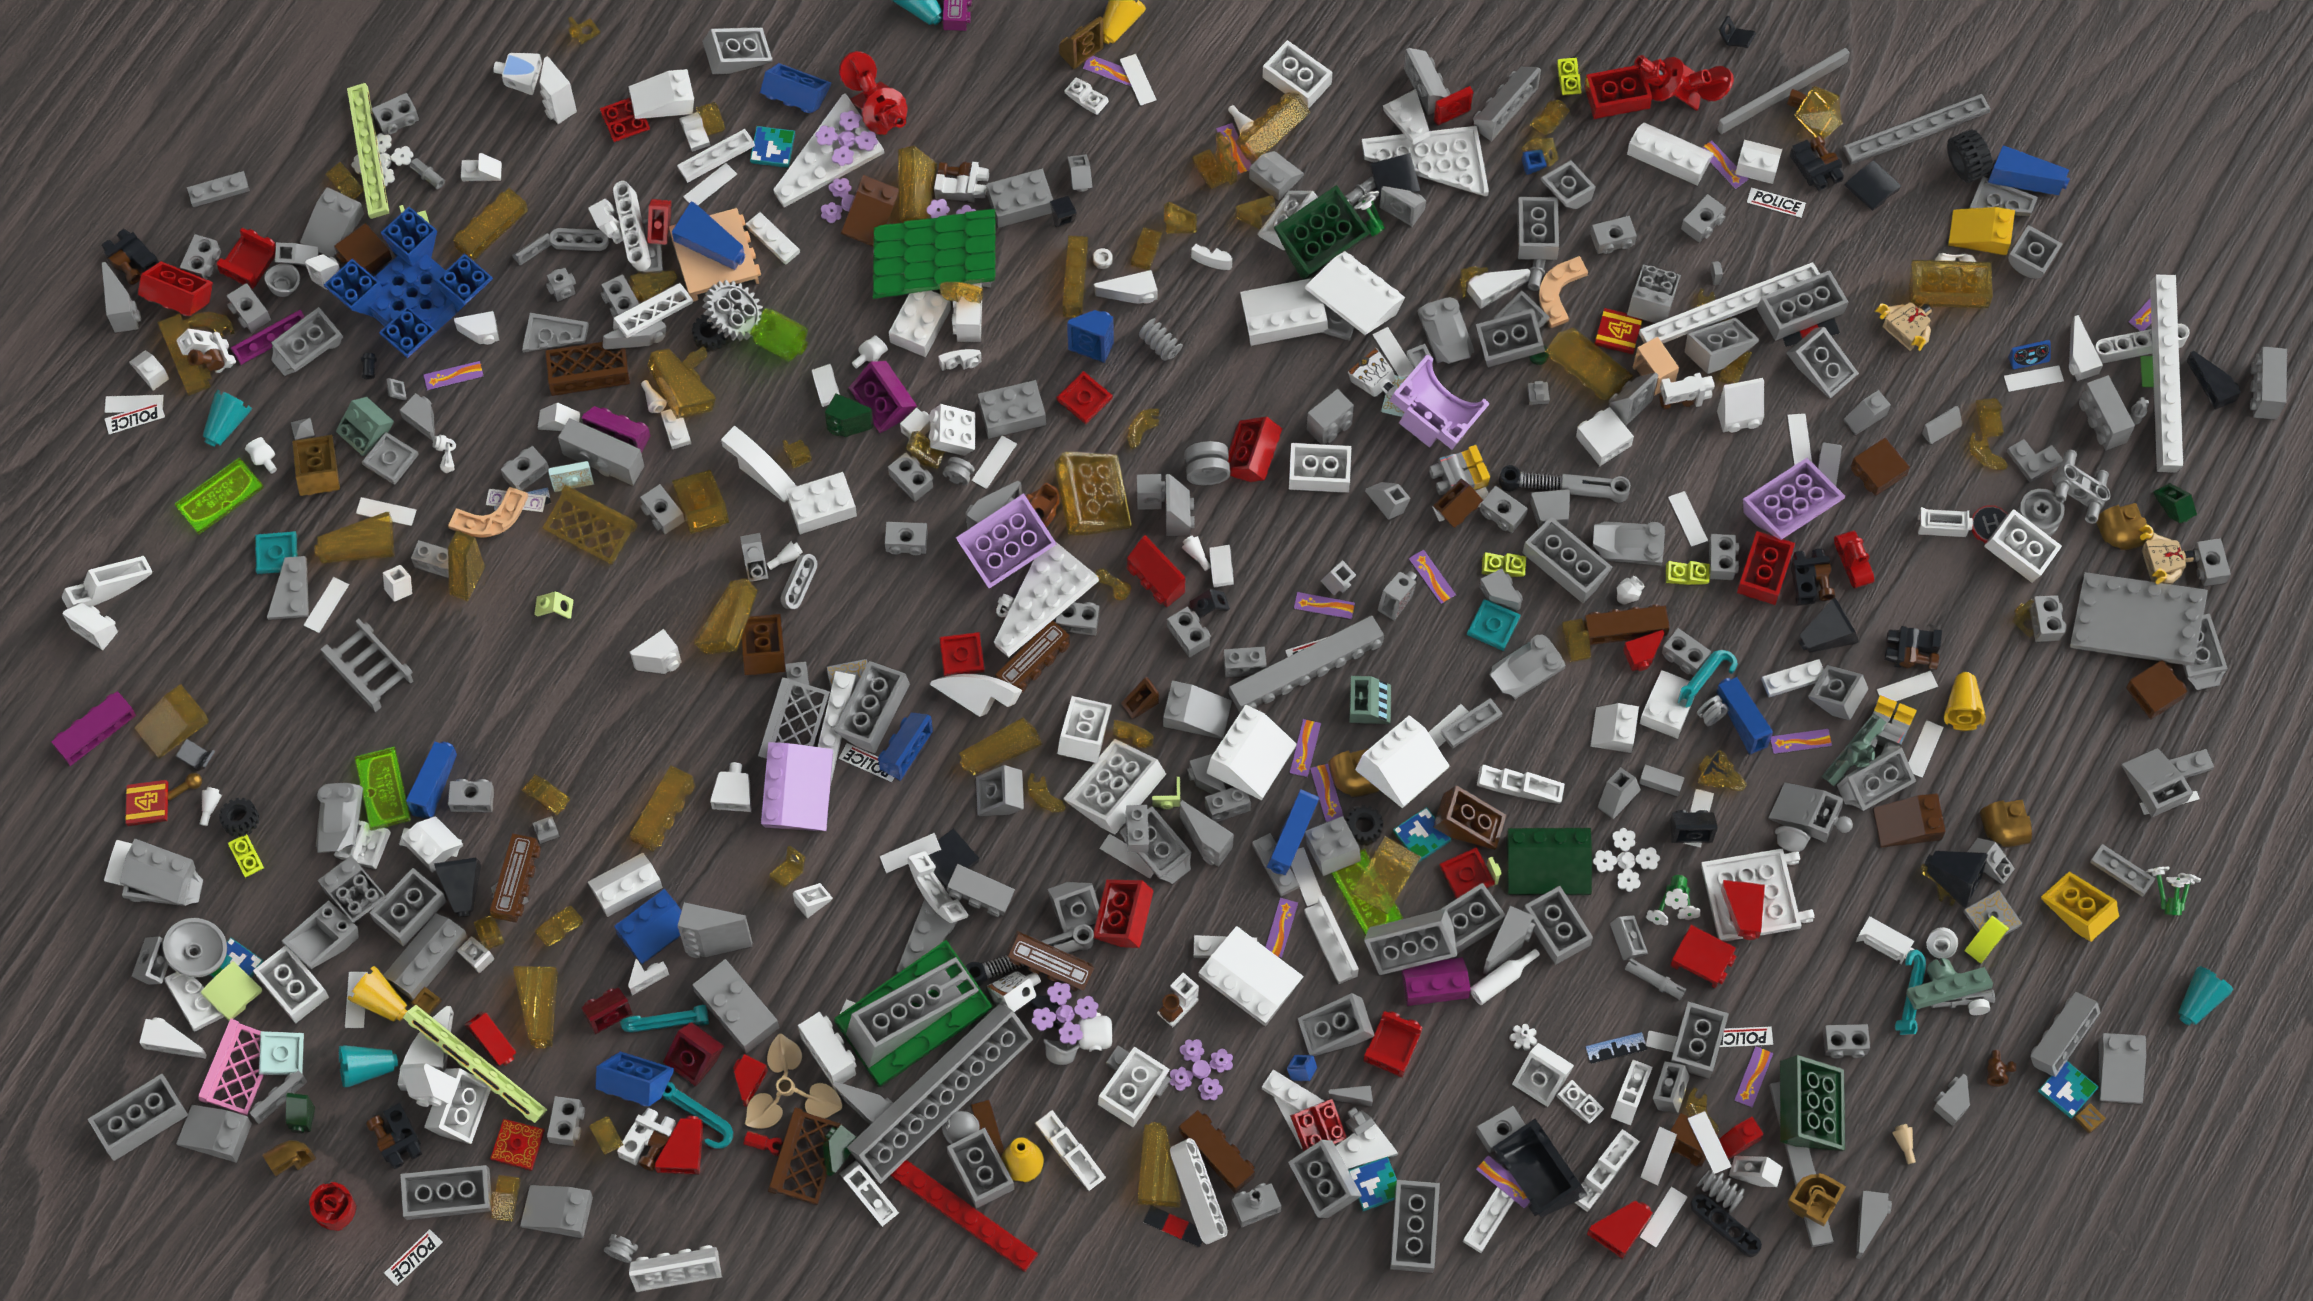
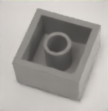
[1307,389,1354,445]
[1305,816,1361,876]

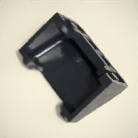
[1493,1118,1588,1218]

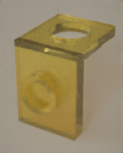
[568,16,600,45]
[696,102,725,136]
[1522,137,1559,167]
[1460,266,1488,299]
[683,346,707,386]
[2012,599,2034,638]
[769,846,805,888]

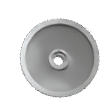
[163,918,227,977]

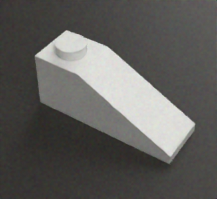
[1467,269,1530,309]
[1094,270,1157,304]
[2069,315,2103,381]
[140,1018,206,1059]
[1611,1060,1652,1125]
[839,1160,899,1227]

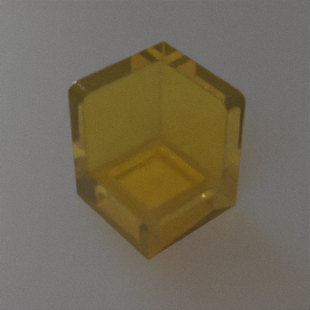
[782,440,812,468]

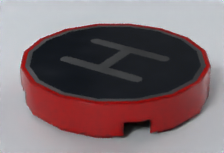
[1971,506,2008,544]

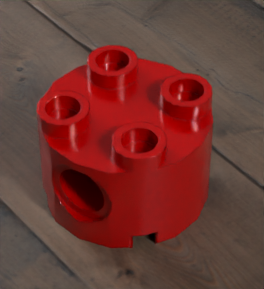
[309,1182,357,1231]

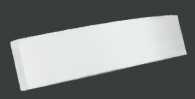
[721,426,797,503]
[62,556,152,609]
[930,674,1022,717]
[397,1006,454,1091]

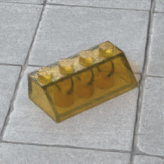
[1909,260,1993,308]
[1545,327,1633,400]

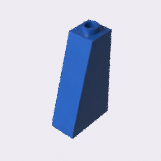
[1988,145,2070,195]
[672,201,745,270]
[1716,677,1773,755]
[406,742,457,819]
[1266,789,1320,875]

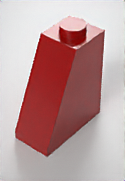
[1721,880,1765,940]
[464,1012,516,1066]
[655,1116,704,1175]
[1587,1201,1653,1259]

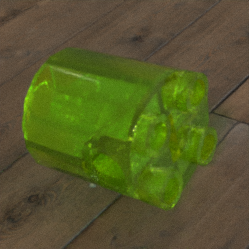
[750,308,808,362]

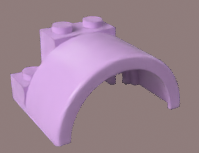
[1389,355,1489,450]

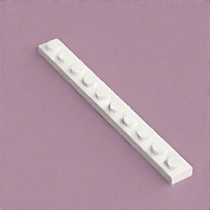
[1639,262,1820,344]

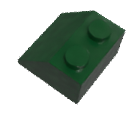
[825,393,874,437]

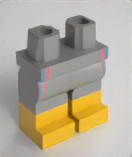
[1429,445,1490,495]
[1870,695,1917,750]

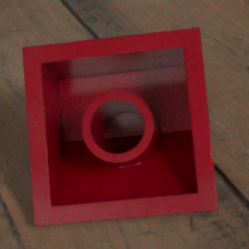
[581,987,632,1035]
[663,1022,724,1086]

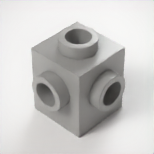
[546,268,576,302]

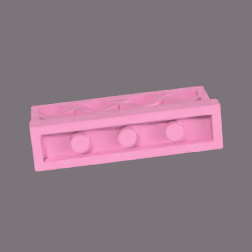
[198,1019,264,1116]

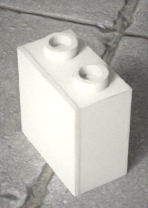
[1576,407,1634,466]

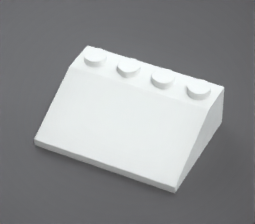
[1305,251,1405,335]
[1240,278,1328,346]
[1207,705,1297,800]
[1355,715,1449,808]
[1064,739,1166,834]
[1199,926,1303,1027]
[629,1245,722,1292]

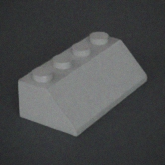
[1473,66,1541,142]
[1522,517,1612,603]
[834,661,910,754]
[1364,909,1457,975]
[383,913,468,1001]

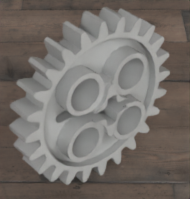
[702,280,764,341]

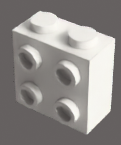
[929,404,975,456]

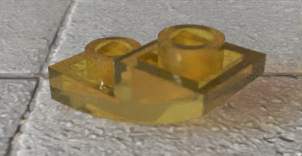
[1192,149,1229,189]
[325,162,364,199]
[1131,227,1162,270]
[940,282,983,304]
[1718,350,1752,384]
[1113,720,1154,748]
[535,906,583,947]

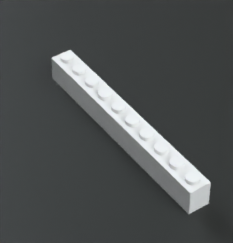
[2150,274,2183,472]

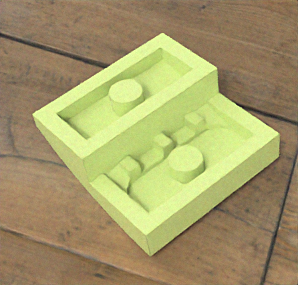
[201,961,262,1021]

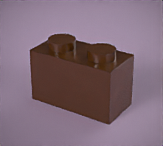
[1433,478,1483,528]

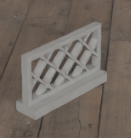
[758,677,830,758]

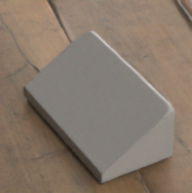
[512,233,551,265]
[1922,406,1962,444]
[1639,765,1684,797]
[1610,915,1648,960]

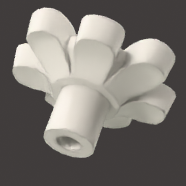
[1509,1024,1537,1051]

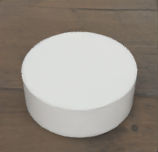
[1093,248,1112,269]
[1968,999,1990,1015]

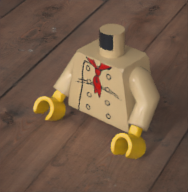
[1875,303,1932,351]
[2139,525,2194,585]

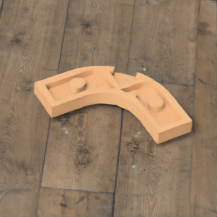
[1539,256,1588,328]
[448,487,529,538]

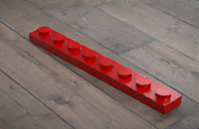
[889,1160,1038,1272]

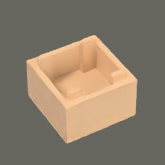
[1633,337,1679,396]

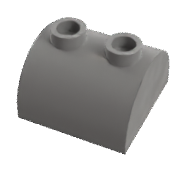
[2008,225,2063,279]

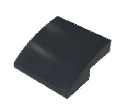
[1370,153,1420,200]
[1844,160,1901,211]
[928,828,980,888]

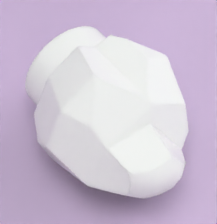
[1617,576,1645,605]

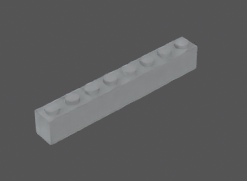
[1229,616,1384,712]

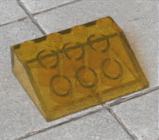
[1054,452,1132,535]

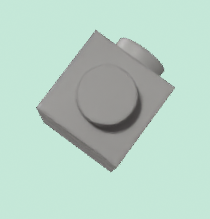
[1321,560,1356,595]

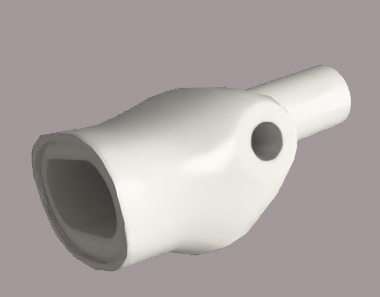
[852,335,888,369]
[245,437,277,474]

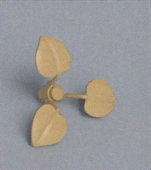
[745,1034,842,1129]

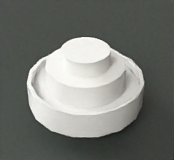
[1926,928,1958,958]

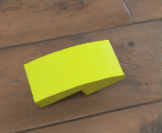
[1557,58,1582,95]
[1482,552,1526,577]
[1666,561,1710,585]
[228,834,264,878]
[1965,916,2009,963]

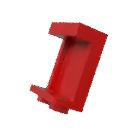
[216,228,276,289]
[1670,925,1737,988]
[1364,1011,1423,1077]

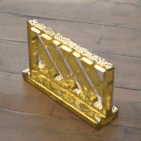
[543,485,638,565]

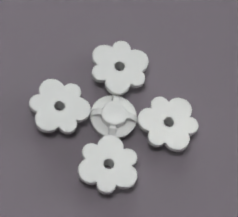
[351,133,413,186]
[1593,828,1660,892]

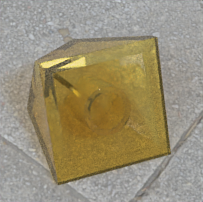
[1795,86,1843,139]

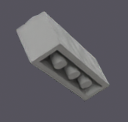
[2030,992,2101,1077]

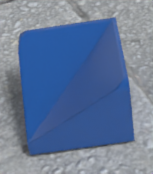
[1521,149,1547,175]
[1287,1055,1317,1081]

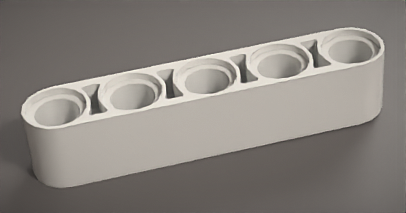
[613,181,651,271]
[2095,324,2190,363]
[1170,1138,1228,1244]

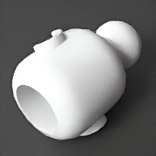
[1062,1013,1112,1052]

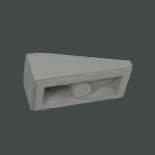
[1818,443,1842,486]
[1328,1086,1373,1107]

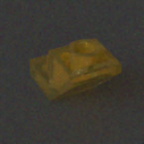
[1530,100,1570,135]
[522,775,570,815]

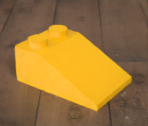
[1948,207,2015,255]
[2041,871,2119,942]

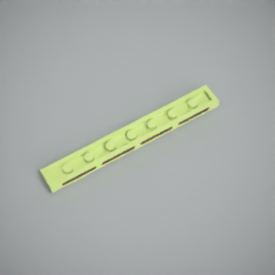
[347,83,389,219]
[403,1005,547,1123]

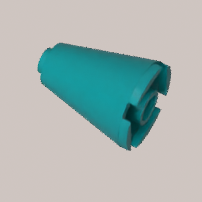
[893,0,943,25]
[203,389,252,447]
[2178,966,2233,1026]
[338,1045,398,1087]

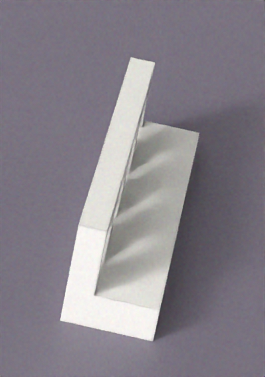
[613,283,693,338]
[1304,896,1359,984]

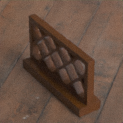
[545,342,630,396]
[768,1107,843,1205]

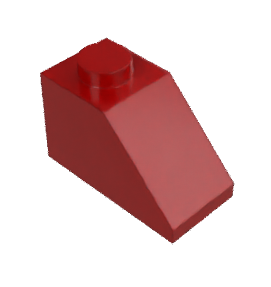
[647,199,672,245]
[1623,630,1664,672]
[733,1054,768,1107]
[1719,1117,1764,1160]

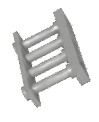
[321,619,413,712]

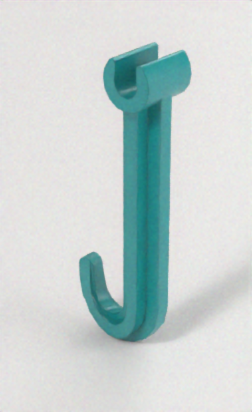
[1677,650,1738,708]
[1895,949,1926,1035]
[620,1005,709,1032]
[662,1082,733,1149]

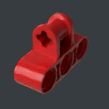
[1834,530,1874,588]

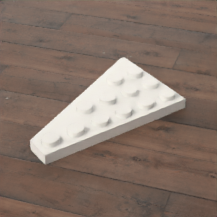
[773,93,884,208]
[1362,126,1489,196]
[994,542,1099,658]

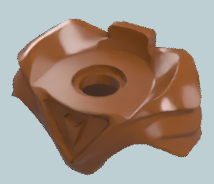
[1026,483,1059,528]

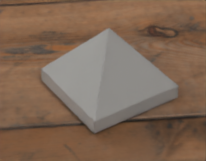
[386,378,407,400]
[291,418,315,440]

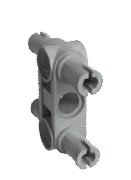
[2052,450,2110,524]

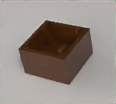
[1670,1113,1719,1167]

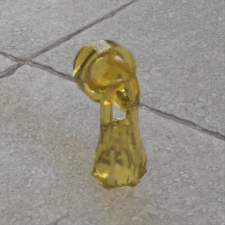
[1094,568,1131,600]

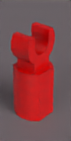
[744,1131,783,1155]

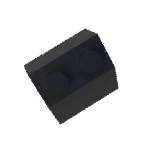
[1670,810,1718,843]

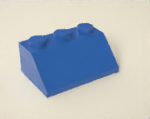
[760,63,831,113]
[1067,310,1114,363]
[878,712,933,781]
[614,889,682,965]
[596,1051,674,1106]

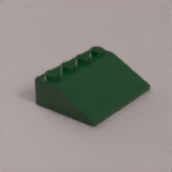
[1274,185,1371,280]
[1506,828,1592,895]
[1780,1055,1845,1151]

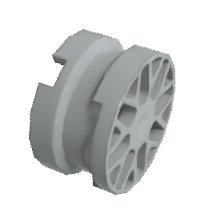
[943,457,975,485]
[1697,695,1729,726]
[604,1234,638,1263]

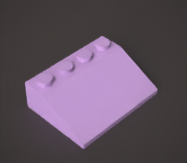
[1743,458,1845,540]
[956,493,1057,588]
[761,742,833,831]

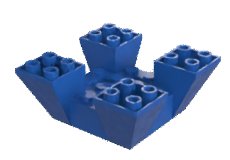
[324,207,493,358]

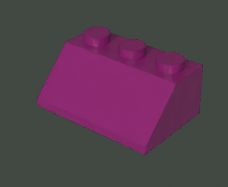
[849,361,917,433]
[582,406,650,453]
[1401,957,1471,1006]

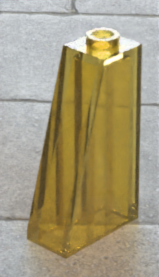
[898,146,937,223]
[647,349,716,419]
[314,512,394,563]
[448,530,485,601]
[694,579,758,655]
[959,717,1043,775]
[513,966,558,1049]
[1138,1122,1181,1208]

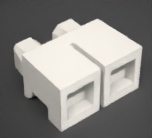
[588,199,623,244]

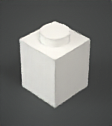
[900,408,931,444]
[383,565,412,602]

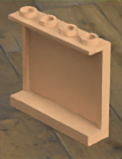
[669,208,761,302]

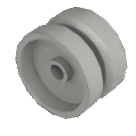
[1184,441,1230,485]
[2017,489,2064,537]

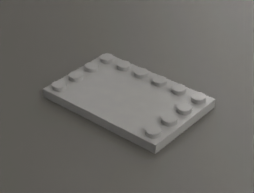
[2070,572,2208,666]

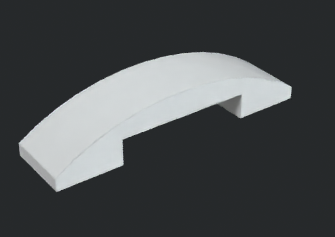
[907,851,968,923]

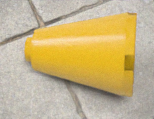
[1103,0,1146,44]
[1944,672,1986,731]
[348,966,407,1022]
[1001,1137,1044,1182]

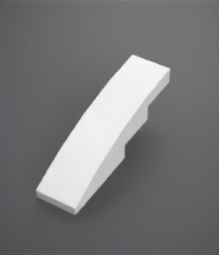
[1477,765,1565,804]
[1035,1110,1106,1191]
[1575,1129,1640,1212]

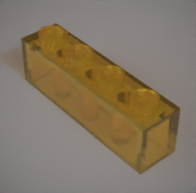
[1235,93,1310,161]
[453,188,528,261]
[1063,236,1088,317]
[158,314,212,396]
[630,765,695,852]

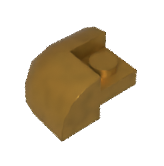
[2096,503,2147,550]
[1328,749,1379,797]
[1980,799,2032,847]
[262,1140,316,1176]
[1788,1173,1846,1227]

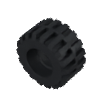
[1947,129,1993,183]

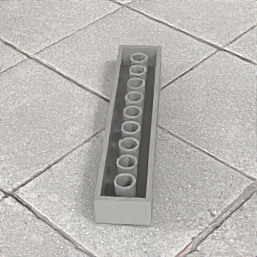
[847,1003,1033,1184]

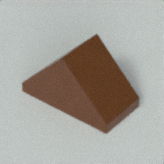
[1121,677,1159,719]

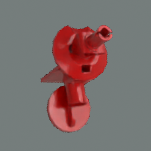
[839,51,908,135]
[1634,55,1734,111]

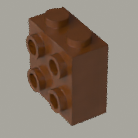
[334,223,392,274]
[1851,438,1910,496]
[2126,660,2187,719]

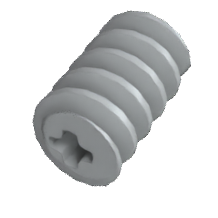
[1139,318,1183,361]
[1697,1169,1744,1213]

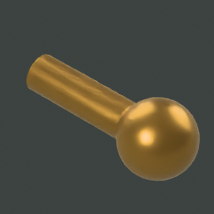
[168,773,202,801]

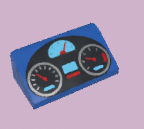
[2008,340,2051,369]

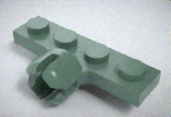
[1821,713,1887,786]
[1906,958,1993,1010]

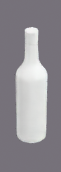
[1470,949,1540,1005]

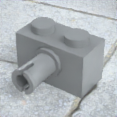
[1232,1183,1281,1228]

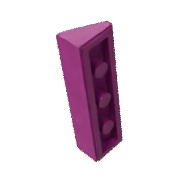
[230,309,305,365]

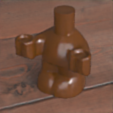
[1987,1050,2016,1086]

